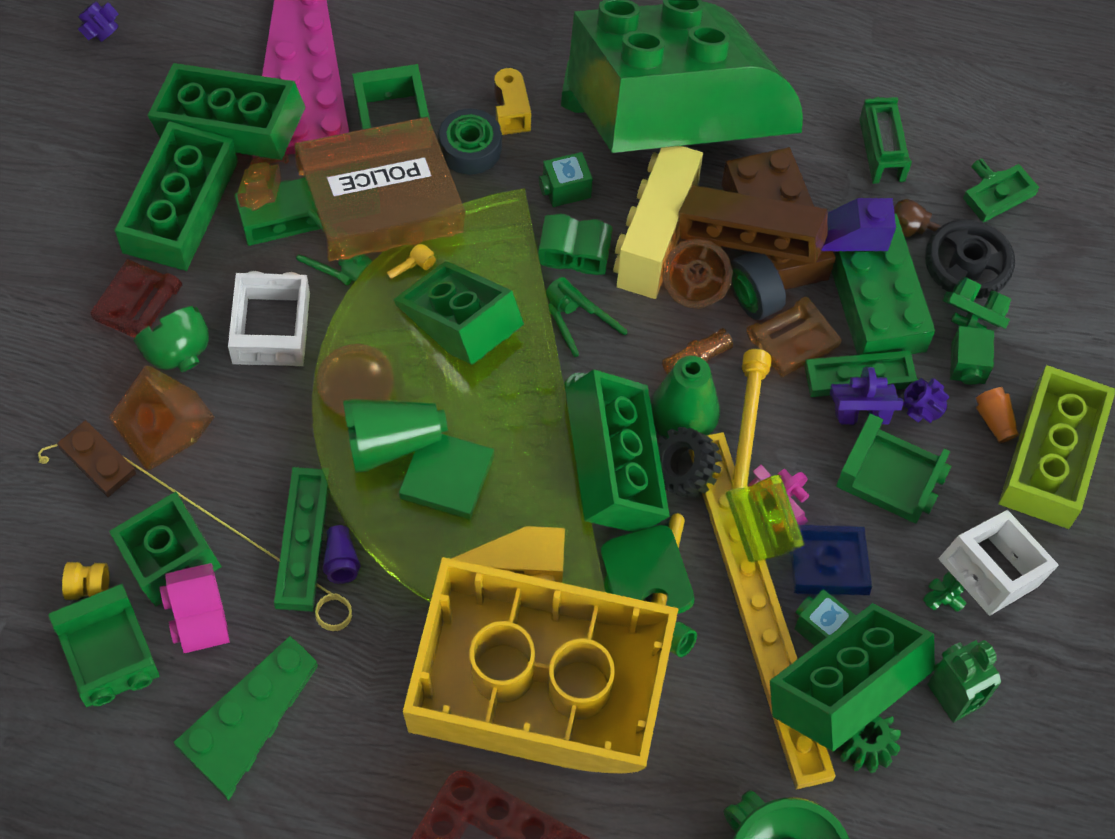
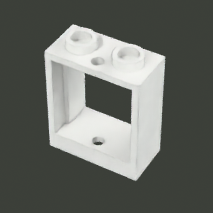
[228,271,310,366]
[938,510,1059,616]

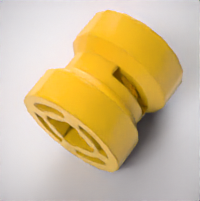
[62,562,110,600]

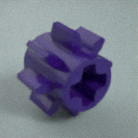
[78,1,119,42]
[903,378,949,423]

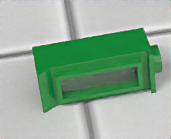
[859,97,912,184]

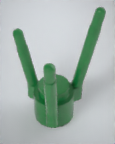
[296,209,375,286]
[545,277,628,357]

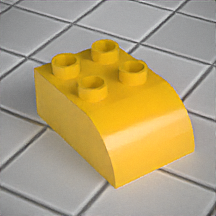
[403,557,678,773]

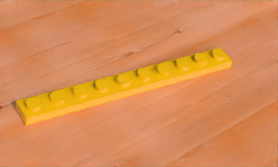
[689,432,836,790]

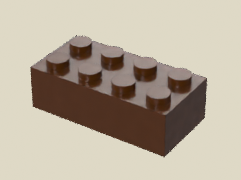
[721,147,836,290]

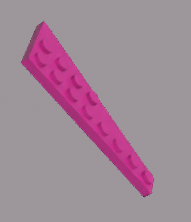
[252,0,351,159]

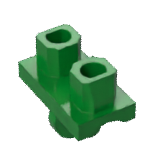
[942,277,1011,329]

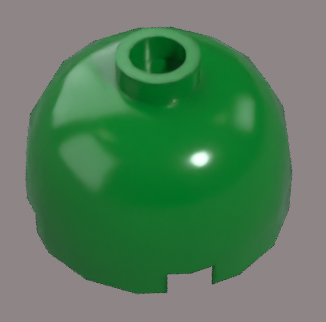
[133,306,209,372]

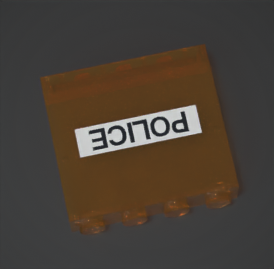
[295,117,465,261]

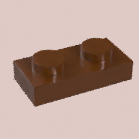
[57,420,136,497]

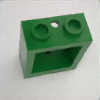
[352,64,432,157]

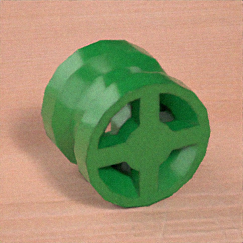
[723,790,765,833]

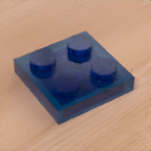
[789,525,872,595]

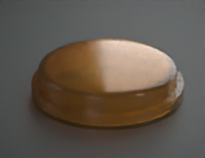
[317,344,394,416]

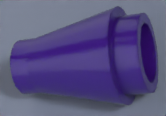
[323,525,361,584]

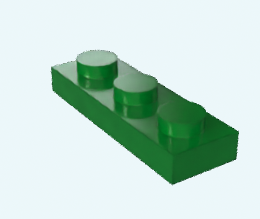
[804,351,917,397]

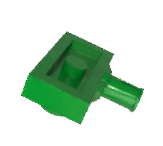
[963,158,1040,223]

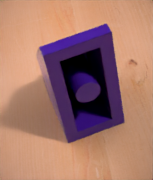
[821,198,896,251]

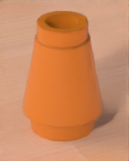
[976,387,1019,443]

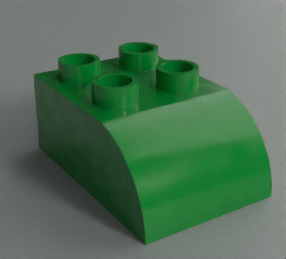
[567,0,803,153]

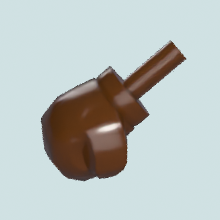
[894,199,941,238]

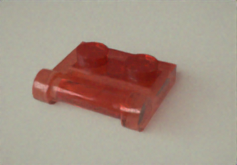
[90,259,182,338]

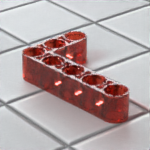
[411,770,590,839]

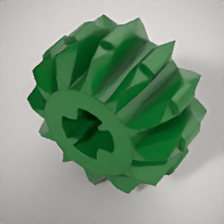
[838,715,901,774]

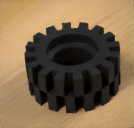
[658,427,722,498]

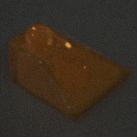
[109,366,215,470]

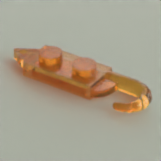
[237,154,289,211]

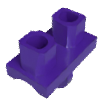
[830,367,903,424]

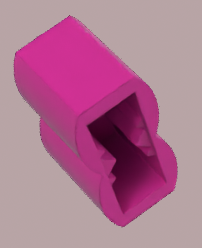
[160,563,230,653]

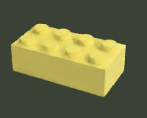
[613,146,703,299]

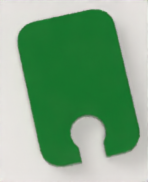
[601,525,695,614]

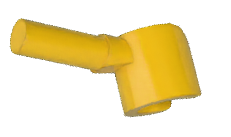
[386,244,436,280]

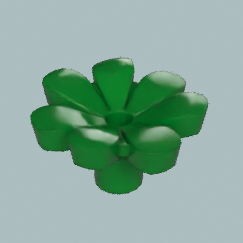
[923,571,966,612]

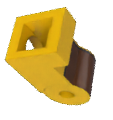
[494,68,531,135]

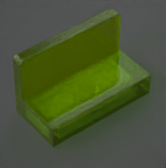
[726,475,805,563]

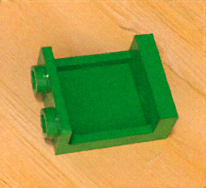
[836,413,952,524]
[48,584,160,708]

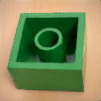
[109,491,222,607]

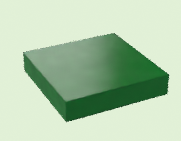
[399,434,495,520]

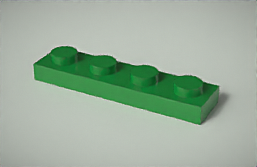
[274,467,330,612]

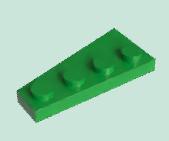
[173,636,318,801]

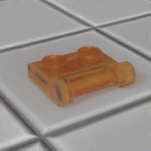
[746,297,841,378]

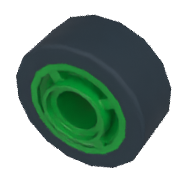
[438,108,502,175]
[727,251,786,320]

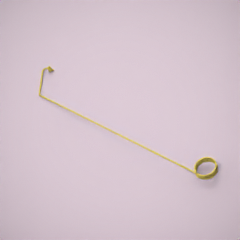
[38,444,352,631]

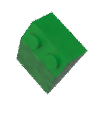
[393,261,524,365]

